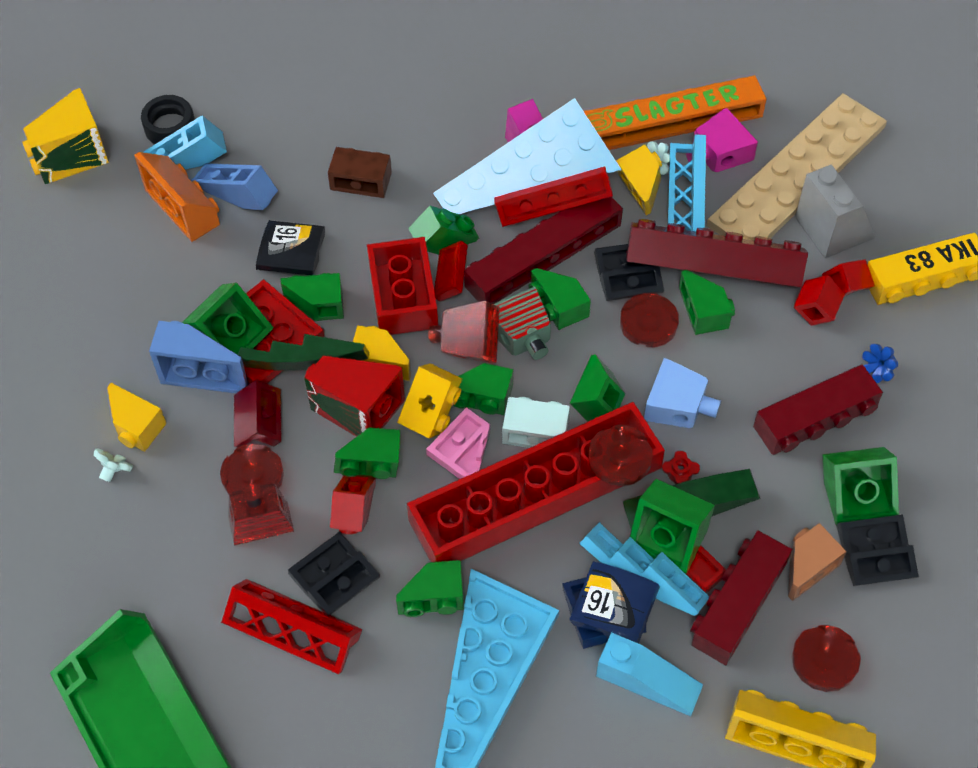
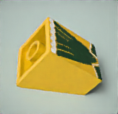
[22,88,109,184]

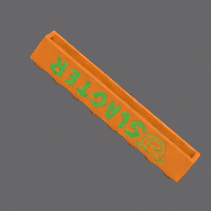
[584,75,767,150]

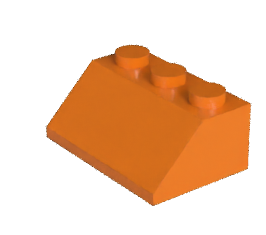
[134,152,220,242]

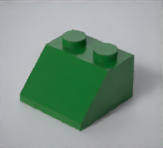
[182,282,274,355]
[823,447,899,525]
[630,479,715,574]

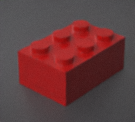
[367,237,438,335]

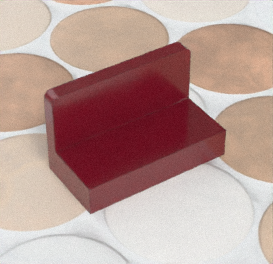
[234,380,281,448]

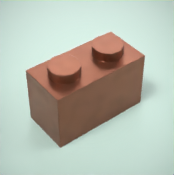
[328,147,392,198]

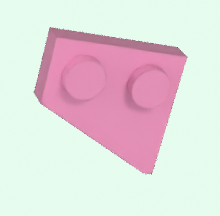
[426,407,490,479]

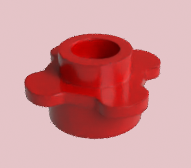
[662,451,700,484]

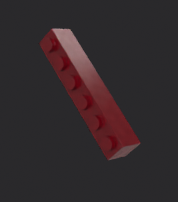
[464,197,623,309]
[626,219,808,287]

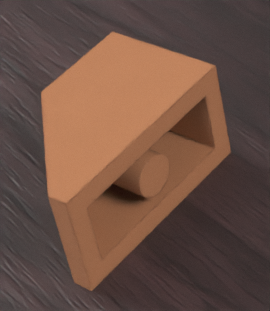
[788,523,846,601]

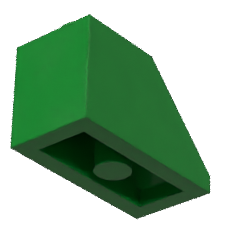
[679,270,735,335]

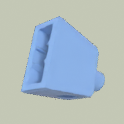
[644,358,721,428]

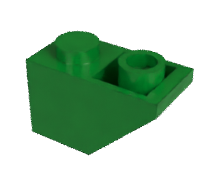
[408,205,479,255]
[529,268,591,330]
[281,273,344,321]
[570,354,625,422]
[453,363,514,415]
[334,427,400,479]
[396,560,464,617]

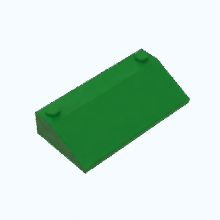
[50,609,231,768]

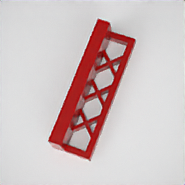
[494,166,613,227]
[221,579,362,674]

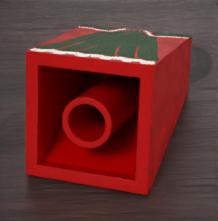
[304,356,405,437]

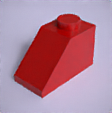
[330,475,376,534]

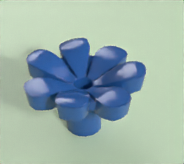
[862,344,898,383]

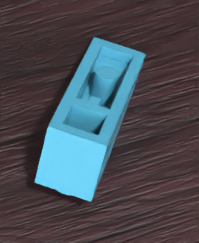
[140,115,227,176]
[596,632,703,717]

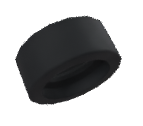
[141,95,195,144]

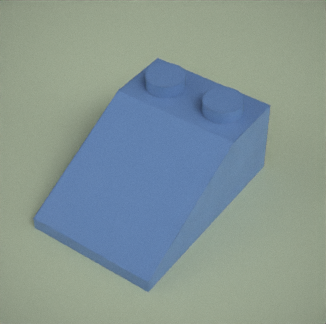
[149,321,248,393]

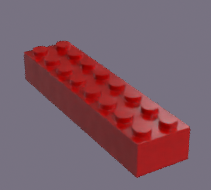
[407,402,665,562]

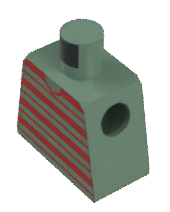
[485,287,551,360]

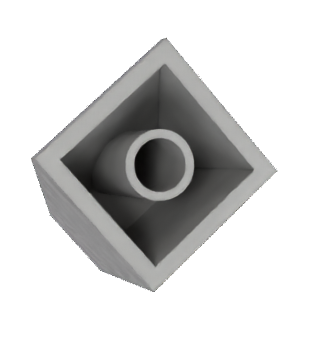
[795,164,875,258]

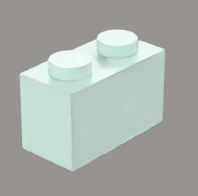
[502,397,570,448]

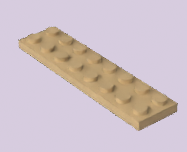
[707,93,887,240]

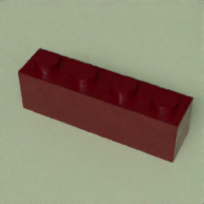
[753,364,883,455]
[690,530,793,666]

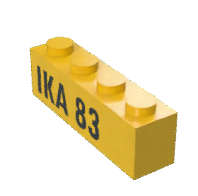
[868,232,978,305]

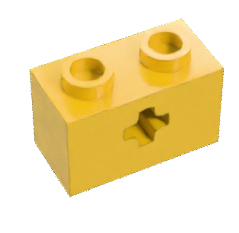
[397,363,462,438]

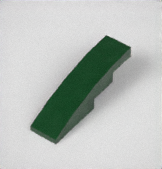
[238,334,369,371]
[623,469,761,530]

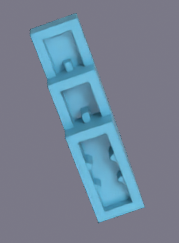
[579,522,710,616]

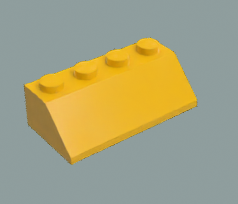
[725,690,876,768]

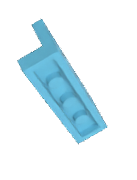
[668,135,706,232]

